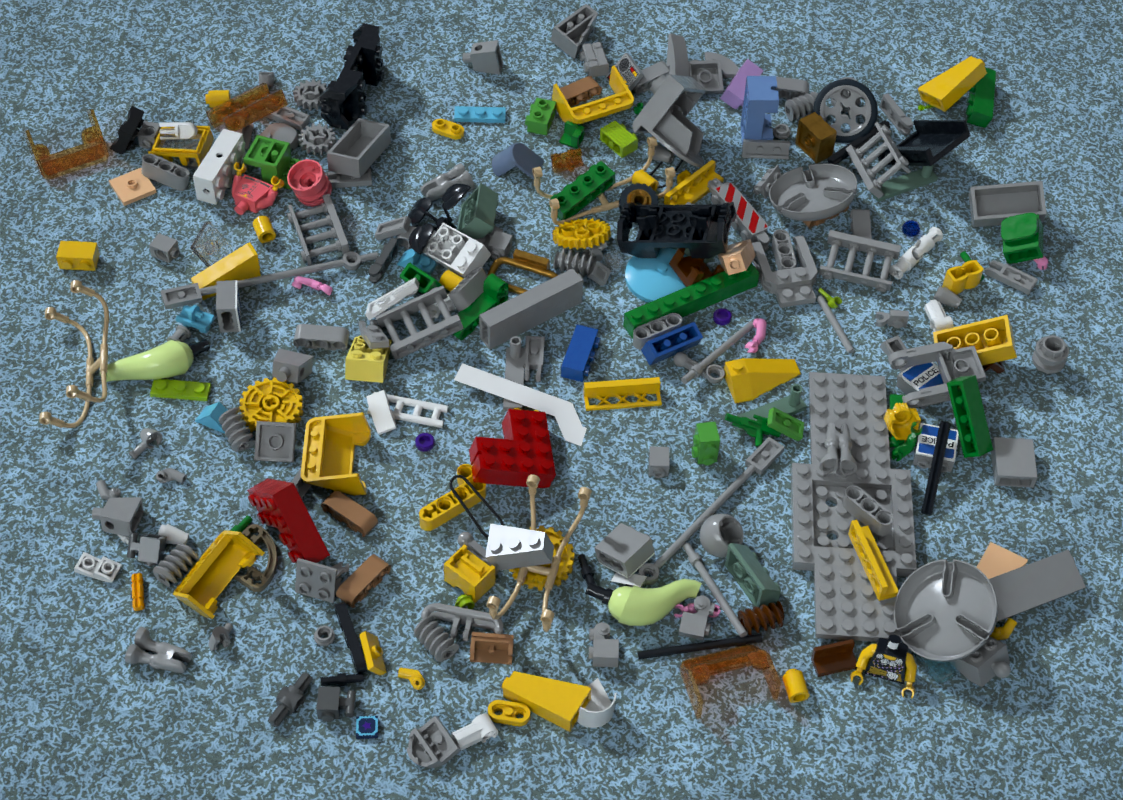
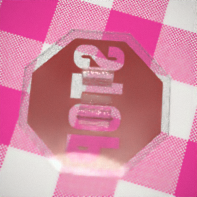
[329,215,366,242]

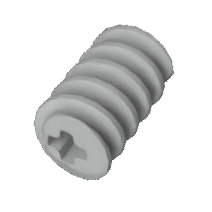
[785,92,818,121]
[553,248,593,278]
[218,407,255,452]
[153,544,199,588]
[414,616,459,662]

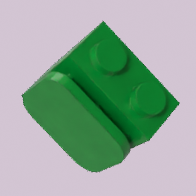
[1001,213,1043,264]

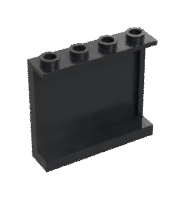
[875,120,971,166]

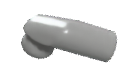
[156,468,187,484]
[96,480,121,500]

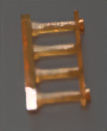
[206,83,288,132]

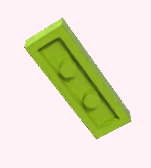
[150,379,211,401]

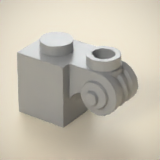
[679,595,715,640]
[588,622,619,667]

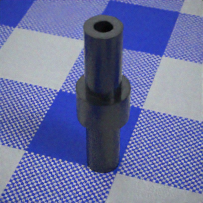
[577,554,596,585]
[320,673,364,686]

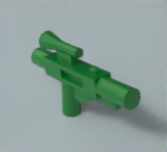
[725,413,781,447]

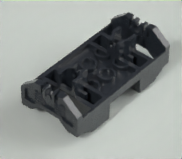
[319,23,384,130]
[617,202,737,259]

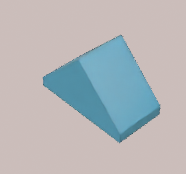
[195,402,228,434]

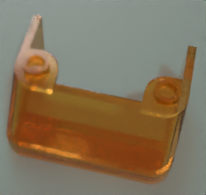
[22,109,109,179]
[680,644,781,719]

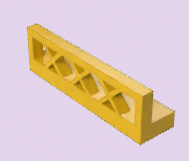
[664,160,724,205]
[583,377,662,411]
[848,520,899,601]

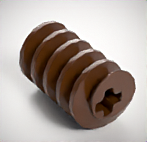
[738,601,784,635]

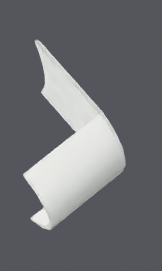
[577,678,617,728]

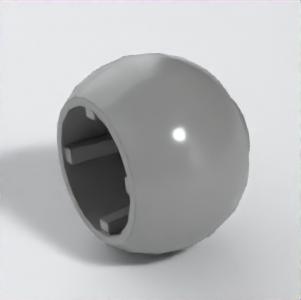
[700,514,744,558]

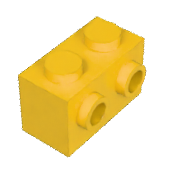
[56,241,100,271]

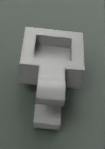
[875,310,909,328]

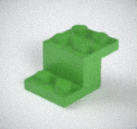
[243,135,302,190]

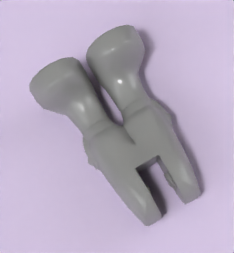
[420,163,475,201]
[820,422,857,475]
[125,627,192,673]

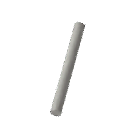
[817,296,855,354]

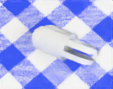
[159,122,198,140]

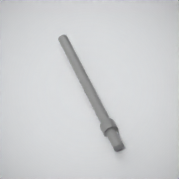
[681,321,754,384]
[682,542,747,638]

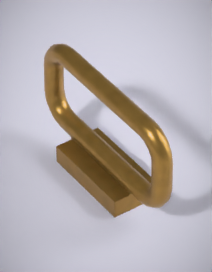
[487,249,558,295]

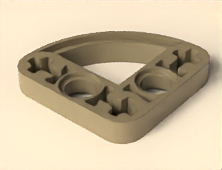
[233,524,278,592]

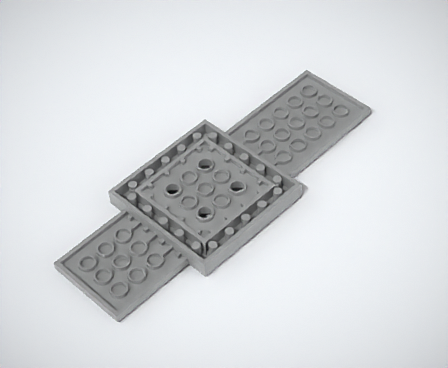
[791,372,917,642]

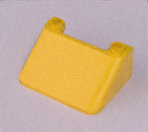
[300,412,371,496]

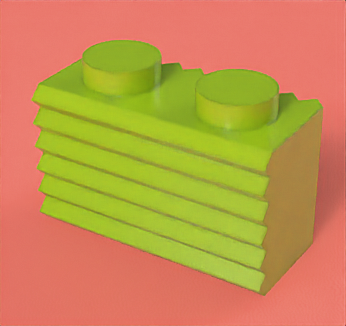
[600,120,638,158]

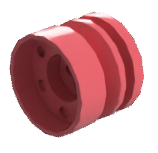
[287,159,332,207]

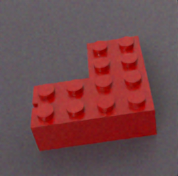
[469,409,556,488]
[247,478,330,564]

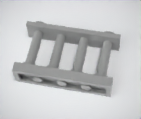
[846,122,911,199]
[287,194,350,266]
[819,230,901,292]
[375,285,464,360]

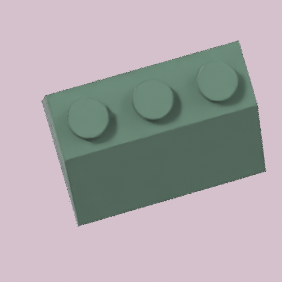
[457,184,499,239]
[725,543,781,608]

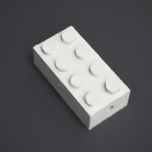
[193,129,246,205]

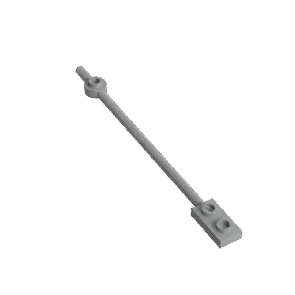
[161,251,378,310]
[631,437,785,588]

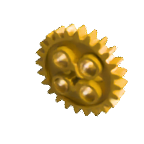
[552,218,611,250]

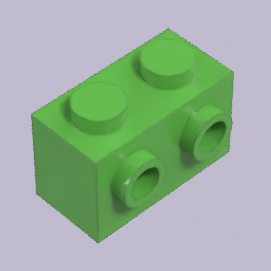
[525,98,556,136]
[691,422,720,465]

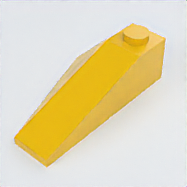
[724,358,801,404]

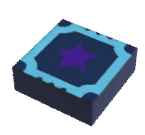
[356,716,378,739]

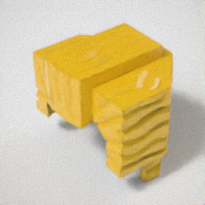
[884,403,921,440]

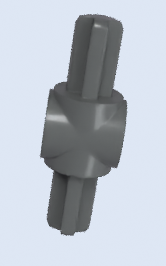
[268,673,313,727]

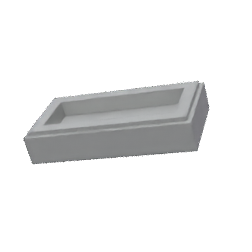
[374,216,411,241]

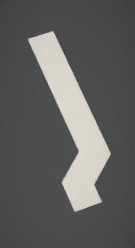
[454,363,587,446]

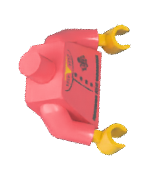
[232,162,284,215]

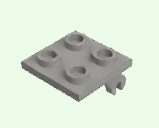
[295,558,350,603]

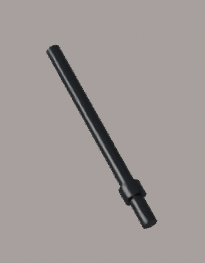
[637,634,762,659]

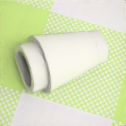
[158,524,189,545]

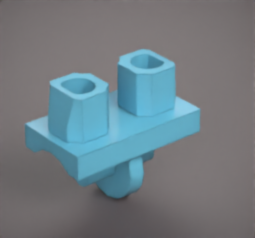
[176,305,215,333]

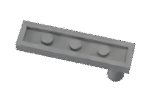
[503,336,525,411]

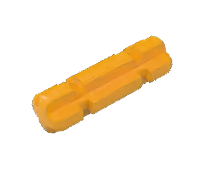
[131,573,145,611]

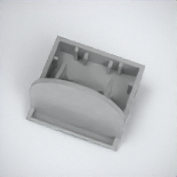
[632,74,706,167]

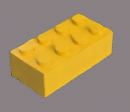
[933,315,1017,366]

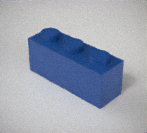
[641,322,703,366]
[561,325,601,382]

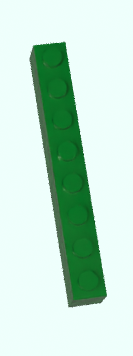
[623,263,760,339]

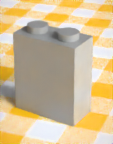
[991,437,1037,488]

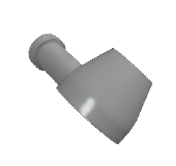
[128,428,162,460]

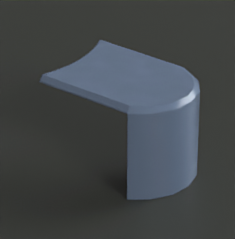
[492,142,544,180]

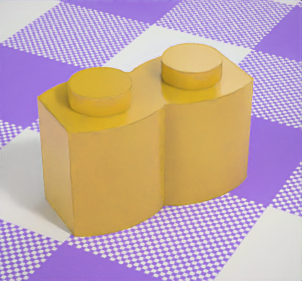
[942,260,984,295]

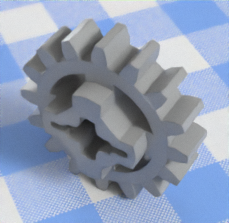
[293,79,327,111]
[298,123,336,155]

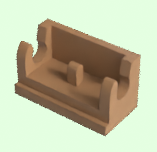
[470,632,514,665]

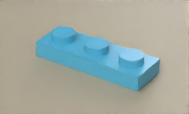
[454,106,506,123]

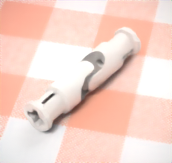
[889,227,943,279]

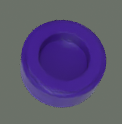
[713,308,732,325]
[415,433,435,452]

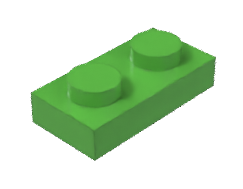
[767,407,804,441]

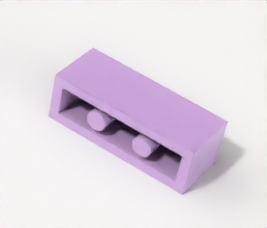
[720,59,764,109]

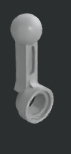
[673,352,725,384]
[458,532,498,575]

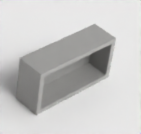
[327,118,391,178]
[968,181,1047,227]

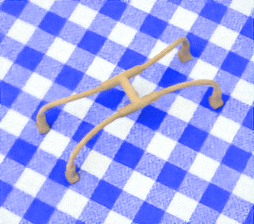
[532,136,676,225]
[39,280,109,428]
[486,474,592,632]

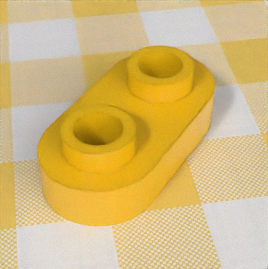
[432,119,464,140]
[488,700,530,726]

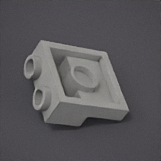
[689,59,724,94]

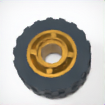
[619,183,658,223]

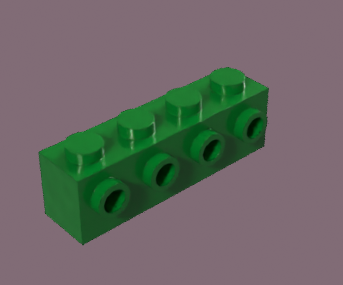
[965,67,996,128]
[549,161,616,221]
[947,375,993,458]

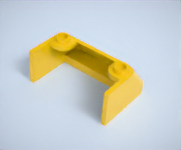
[552,65,634,124]
[173,530,265,619]

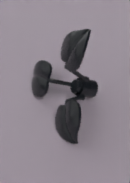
[408,184,471,254]

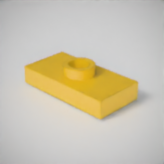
[359,631,387,675]

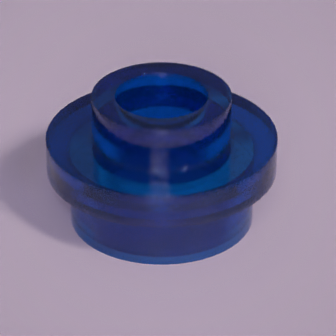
[902,220,920,237]

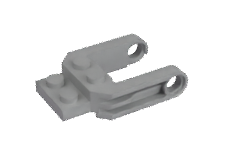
[752,235,818,308]
[888,341,986,408]

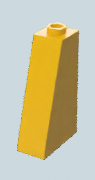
[918,56,987,112]
[191,242,261,300]
[502,671,591,732]

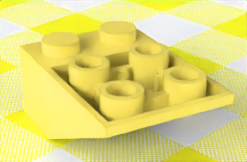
[345,335,392,383]

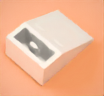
[423,223,491,278]

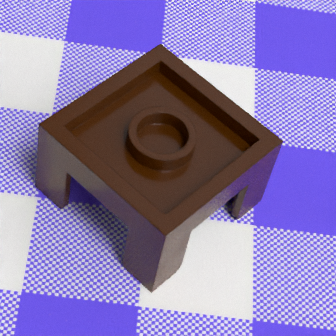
[669,248,724,287]

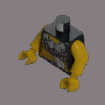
[850,634,917,699]

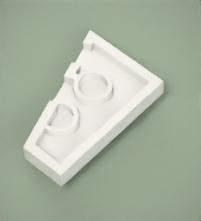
[365,277,420,320]

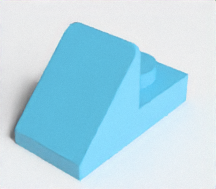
[397,249,438,275]

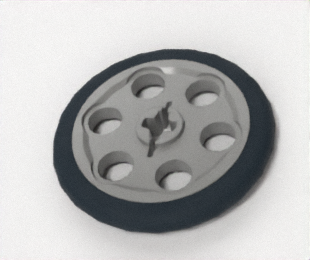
[813,79,878,143]

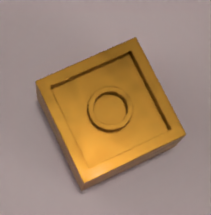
[795,112,837,164]

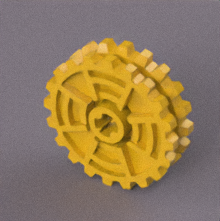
[239,377,304,432]
[509,525,574,591]

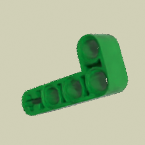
[452,273,508,341]

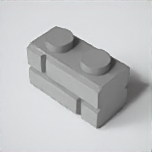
[579,42,609,77]

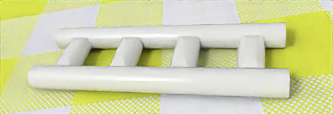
[367,392,449,428]

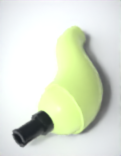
[100,339,210,382]
[585,579,702,626]

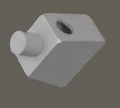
[463,40,503,75]
[272,348,314,383]
[92,497,144,537]

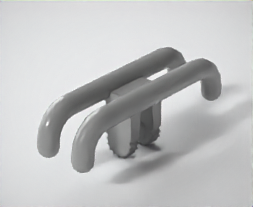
[421,603,504,641]

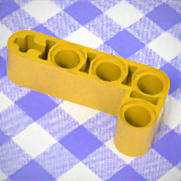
[419,464,486,531]

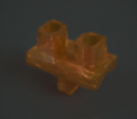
[551,148,583,174]

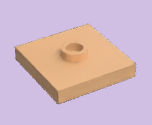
[109,168,157,206]

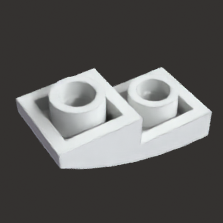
[366,390,397,435]
[74,552,122,583]

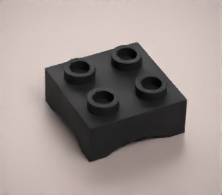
[110,106,144,154]

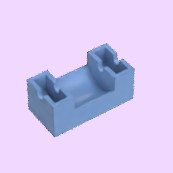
[740,76,779,146]

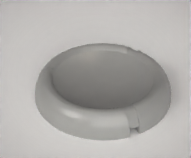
[769,164,857,221]
[894,559,998,662]

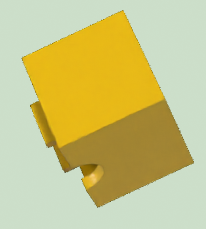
[444,544,495,603]

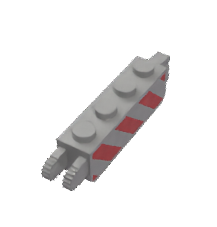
[707,178,770,252]

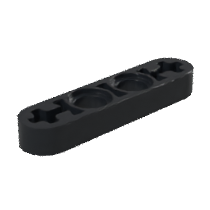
[334,602,367,674]

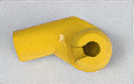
[990,618,1017,640]
[398,667,425,690]

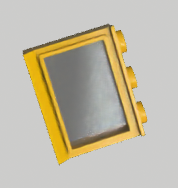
[148,126,214,167]

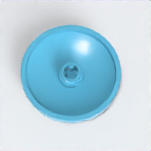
[625,248,687,303]

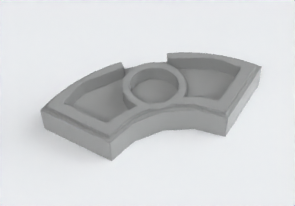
[704,52,739,78]

